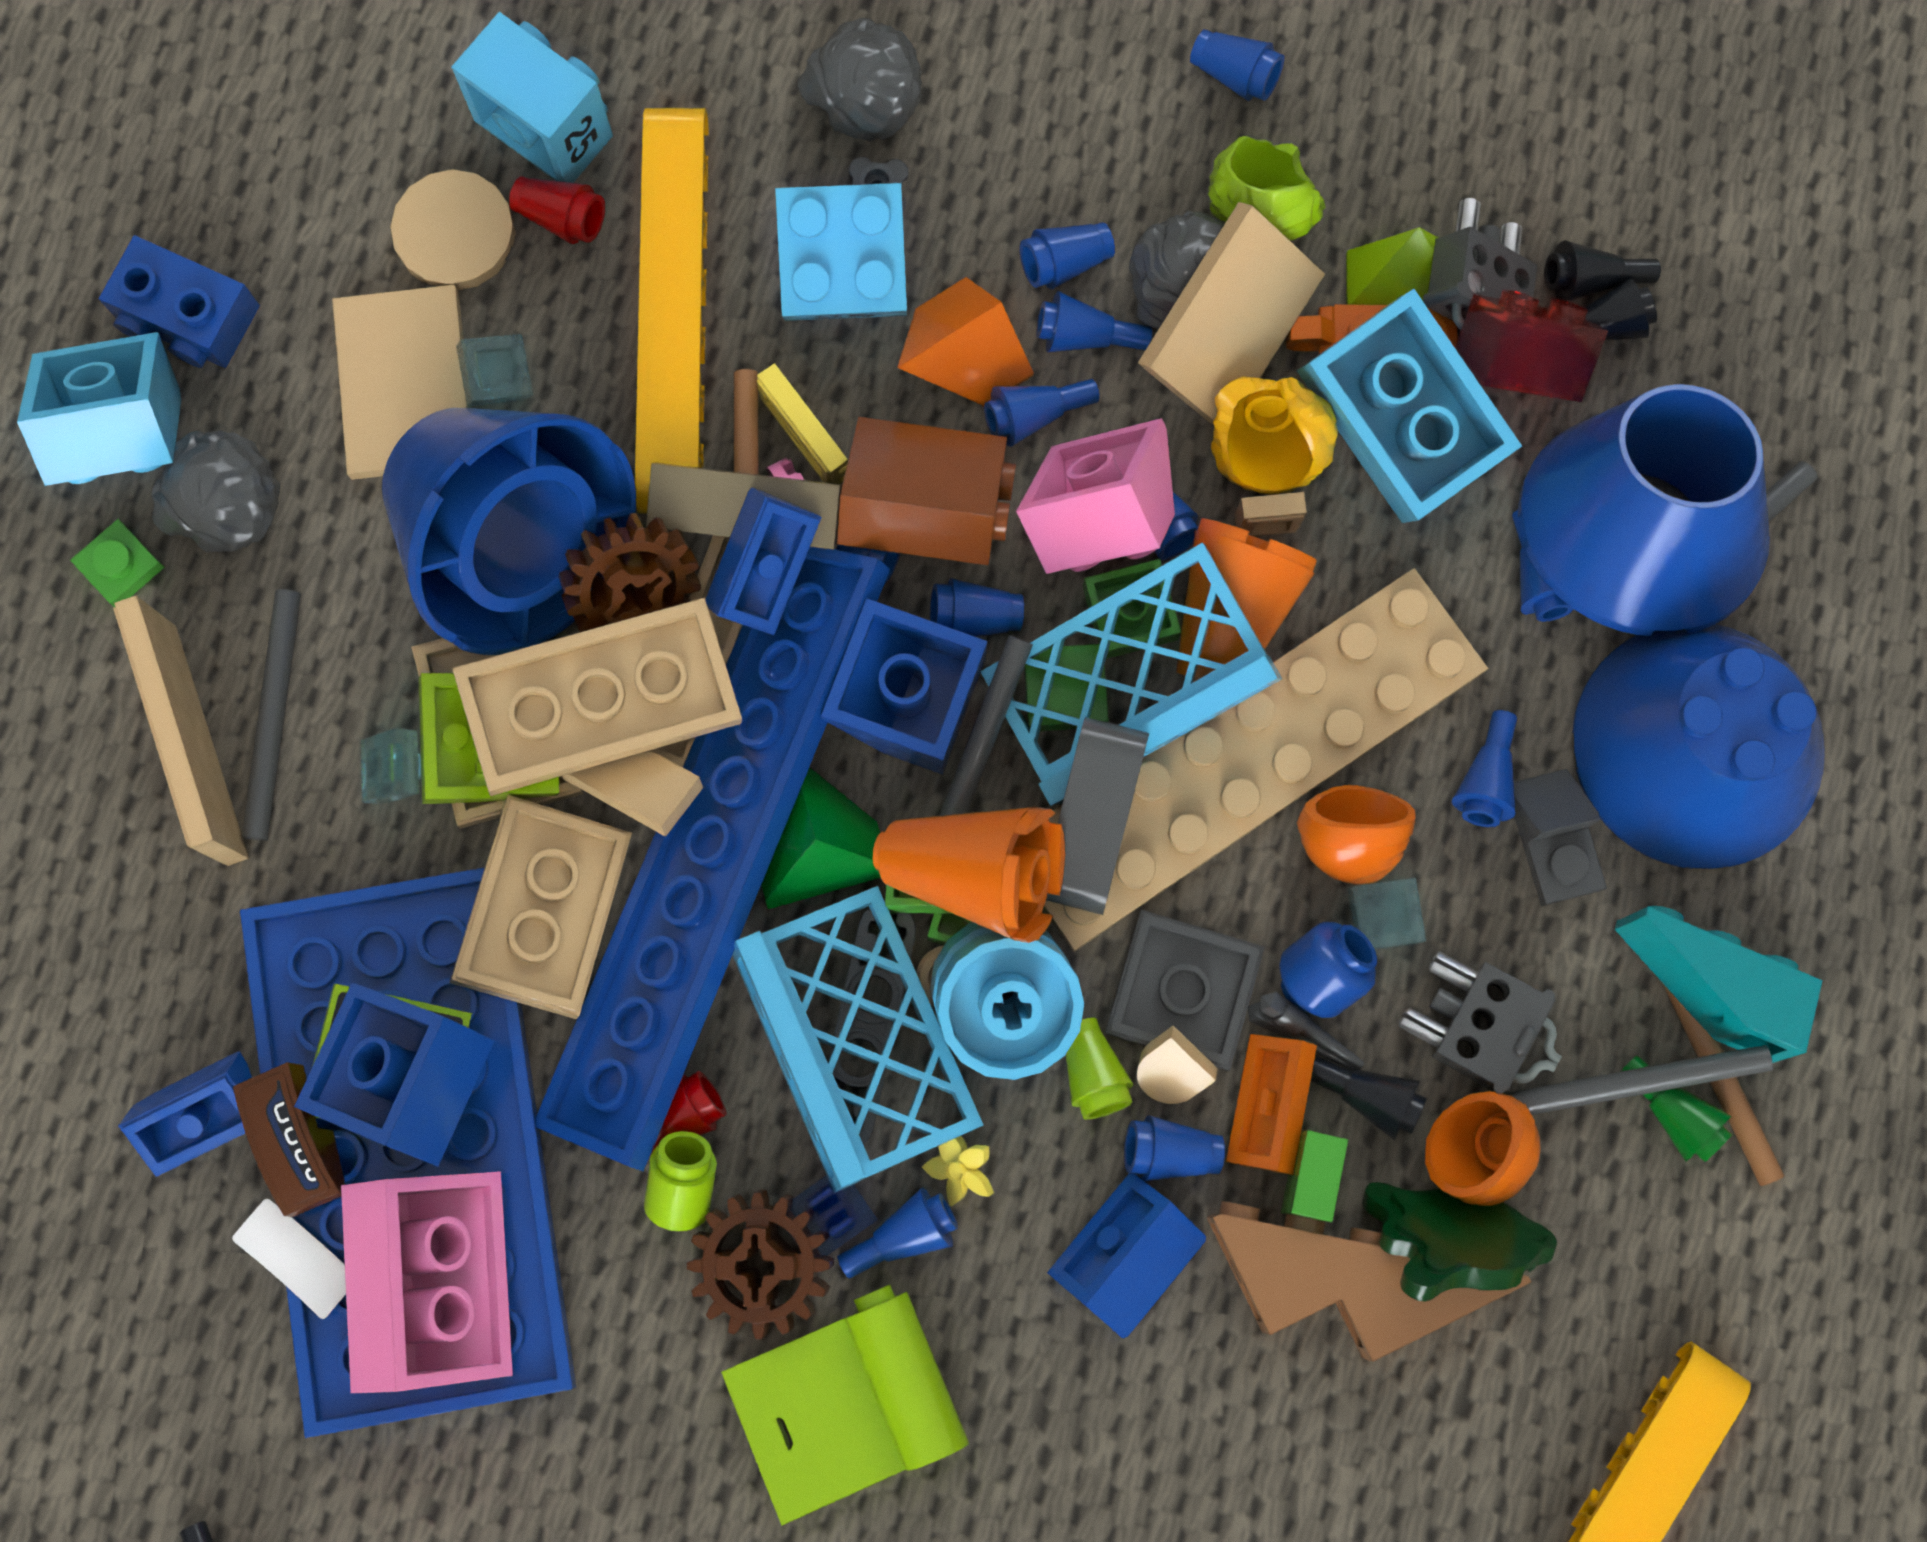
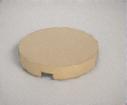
[390,169,516,290]

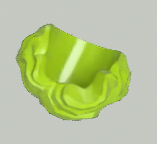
[1208,136,1326,241]

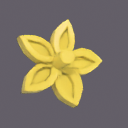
[922,1136,994,1207]

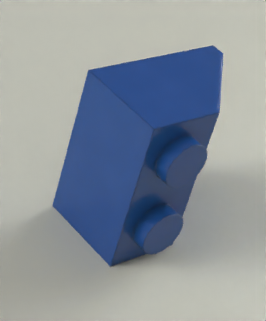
[821,598,988,775]
[294,982,495,1167]

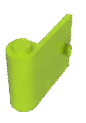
[721,1284,969,1526]

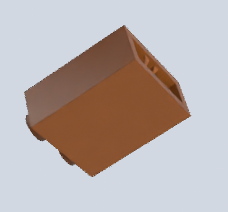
[837,417,1016,565]

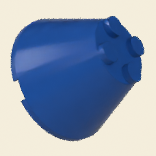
[1572,624,1825,869]

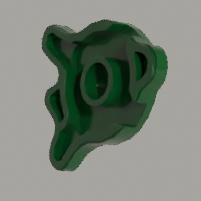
[1362,1182,1557,1302]

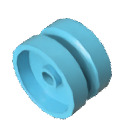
[930,922,1084,1080]

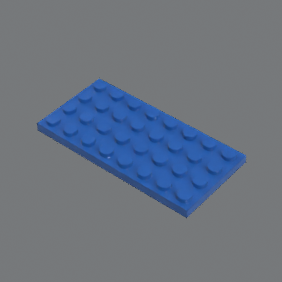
[240,867,577,1438]

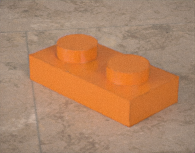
[1226,1034,1317,1175]

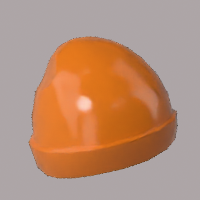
[1297,785,1416,886]
[1425,1091,1541,1206]

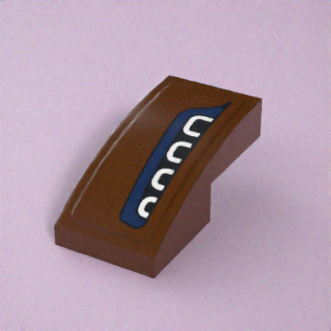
[233,1062,346,1217]

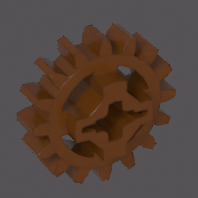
[559,513,701,632]
[687,1190,834,1339]

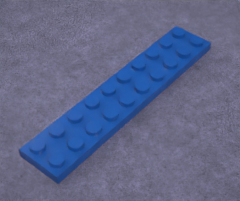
[536,547,891,1172]

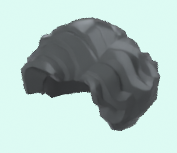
[798,18,923,142]
[1129,211,1226,330]
[151,430,280,552]

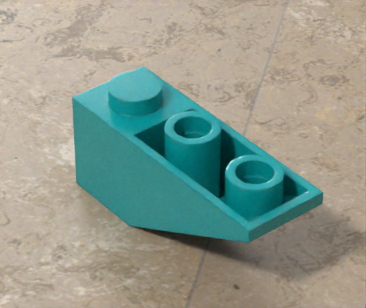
[1614,906,1823,1063]

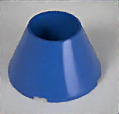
[1518,384,1770,636]
[382,408,636,655]

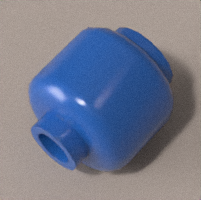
[1279,922,1377,1018]

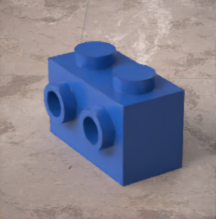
[98,235,260,369]

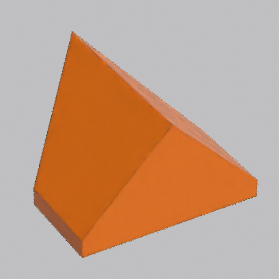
[897,277,1034,407]

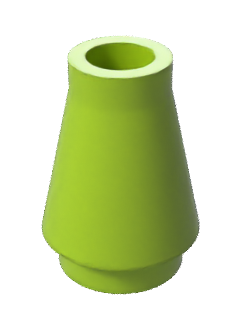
[1066,1017,1133,1120]

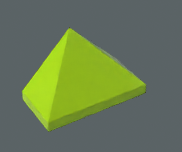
[1346,227,1439,305]

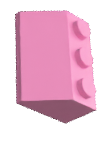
[341,1172,513,1393]

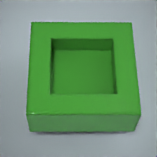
[70,519,165,607]

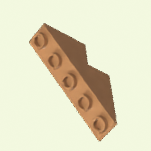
[1206,1202,1531,1362]

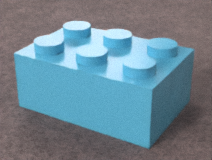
[1297,289,1522,523]

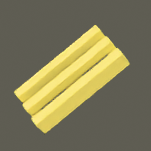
[756,363,848,484]

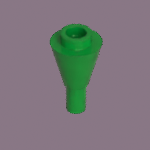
[1620,1055,1733,1162]

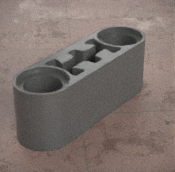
[1046,717,1149,915]

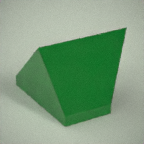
[761,767,881,909]

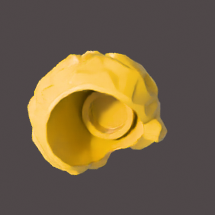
[1211,376,1338,495]

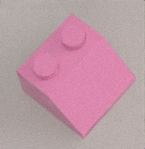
[1016,418,1175,574]

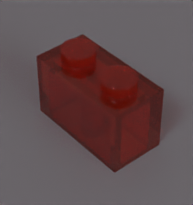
[1455,289,1608,402]

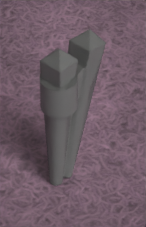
[1248,992,1364,1072]

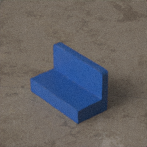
[1047,1173,1206,1338]

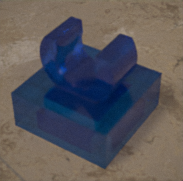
[791,1175,878,1256]

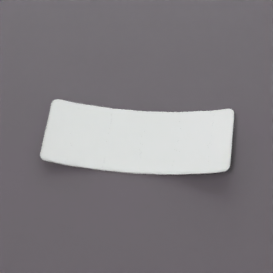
[232,1199,346,1319]

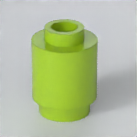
[644,1131,717,1231]

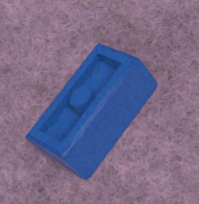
[705,487,822,635]
[118,1051,252,1177]

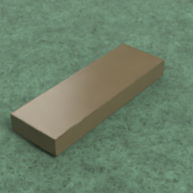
[646,463,843,550]

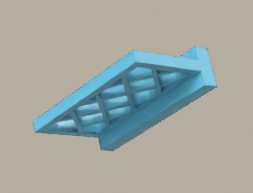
[980,542,1282,806]
[732,886,983,1193]

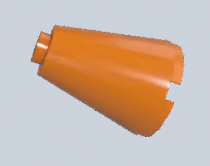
[1176,518,1317,682]
[873,807,1065,943]

